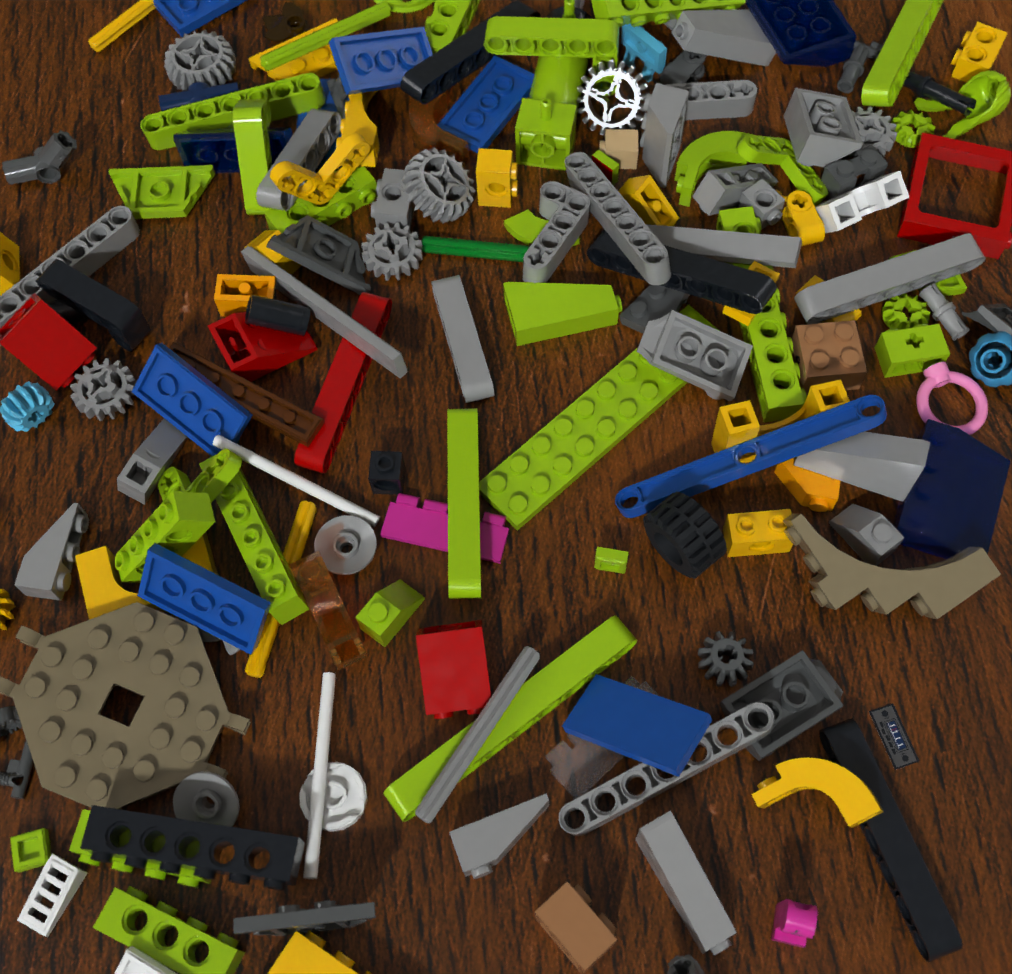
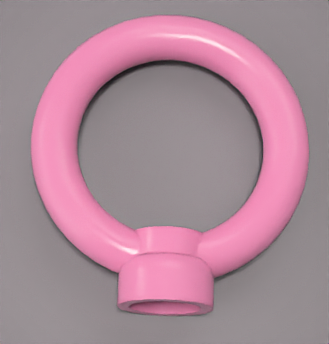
[916,362,988,438]

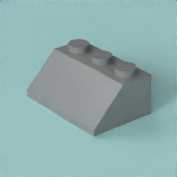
[639,83,689,188]
[784,88,863,167]

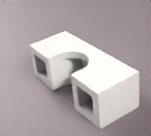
[815,171,909,234]

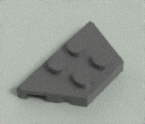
[266,215,371,295]
[233,901,376,936]

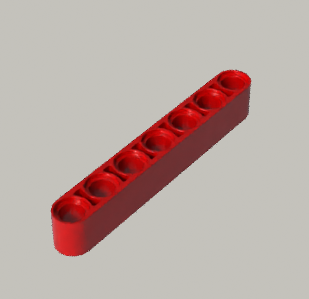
[294,292,392,474]

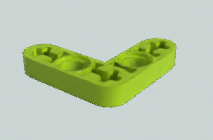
[736,134,828,205]
[158,448,242,503]

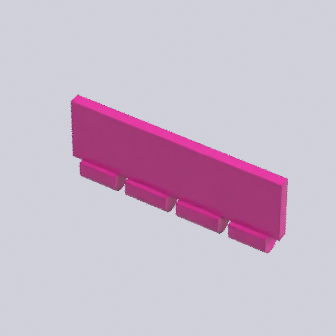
[380,493,509,564]

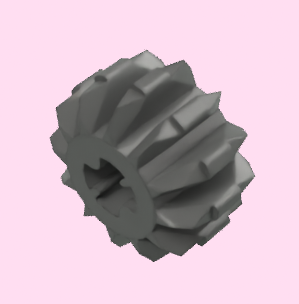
[697,631,754,687]

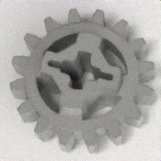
[849,106,897,158]
[362,222,423,281]
[70,358,137,421]

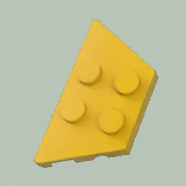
[248,18,338,81]

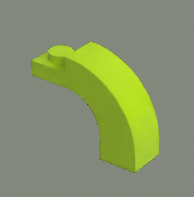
[674,131,754,207]

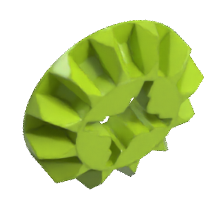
[891,109,935,148]
[882,293,931,330]

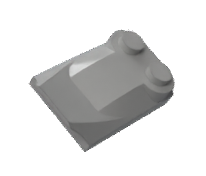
[637,310,753,401]

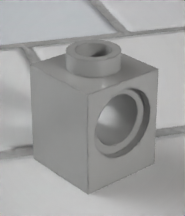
[738,178,785,230]

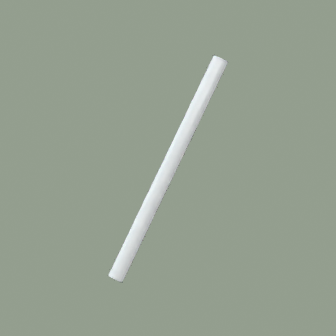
[212,434,380,527]
[303,672,336,879]

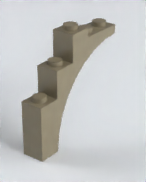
[783,513,1001,619]

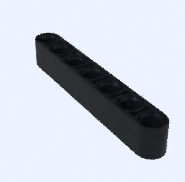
[400,0,540,104]
[587,229,777,314]
[819,718,963,962]

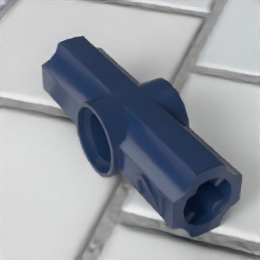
[158,82,240,111]

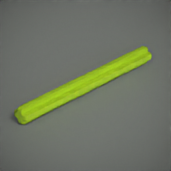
[260,2,391,71]

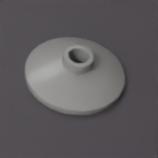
[314,515,377,575]
[173,771,240,827]

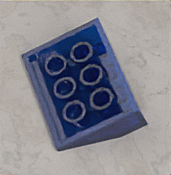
[745,0,857,67]
[893,419,1011,559]

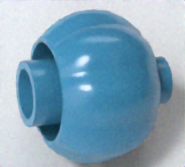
[969,331,1012,387]

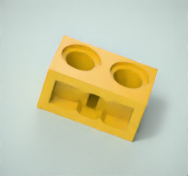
[951,22,1008,82]

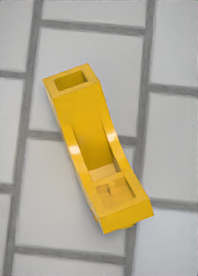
[751,758,884,828]

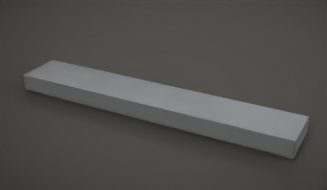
[646,224,802,268]

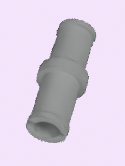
[919,283,969,340]

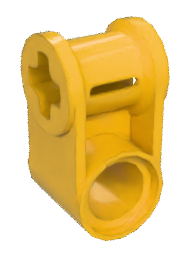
[781,190,825,246]

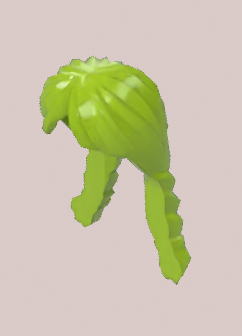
[914,70,1011,139]

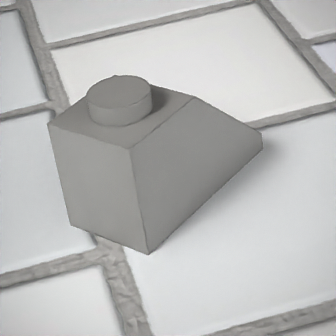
[829,504,905,566]

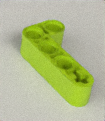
[233,99,272,215]

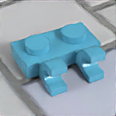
[621,24,667,83]

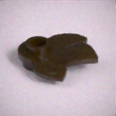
[263,2,309,42]

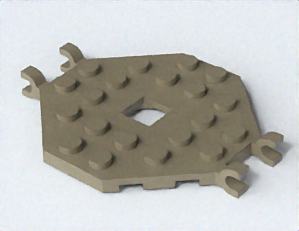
[0,602,251,809]

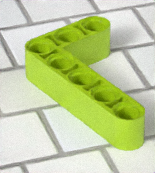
[484,16,619,97]

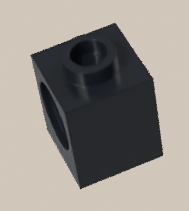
[368,451,406,495]

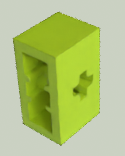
[875,324,950,378]

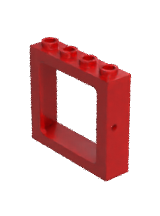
[897,132,1012,259]

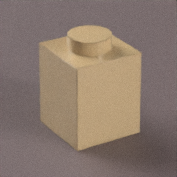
[599,129,638,169]

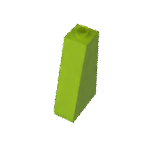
[503,282,622,346]

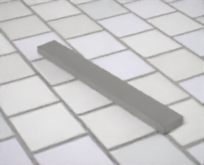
[241,246,408,379]

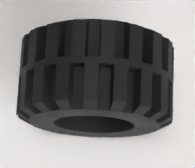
[643,492,727,579]

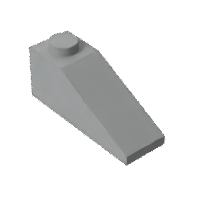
[692,163,778,215]
[449,794,549,879]

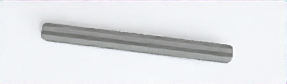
[415,646,540,823]

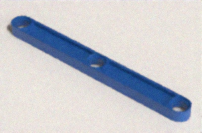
[615,395,887,518]

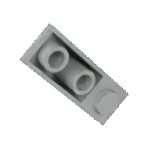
[117,418,188,505]
[14,503,89,601]

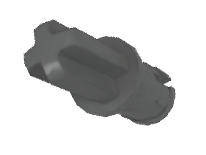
[837,45,869,93]

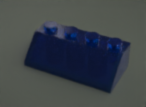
[173,127,293,173]

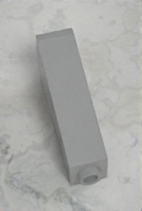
[671,9,781,66]
[793,431,930,502]
[635,811,737,956]

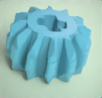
[0,381,55,432]

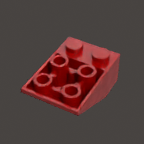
[207,311,318,382]

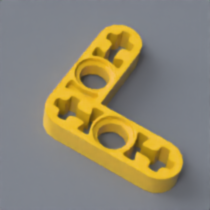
[270,133,370,205]

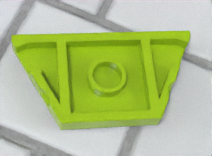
[109,165,215,219]

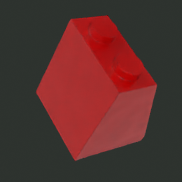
[0,293,97,391]
[415,620,491,719]

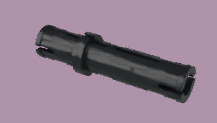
[903,70,976,116]

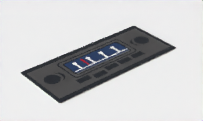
[869,703,919,770]

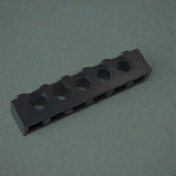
[80,805,305,891]

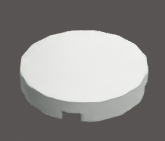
[299,762,368,832]

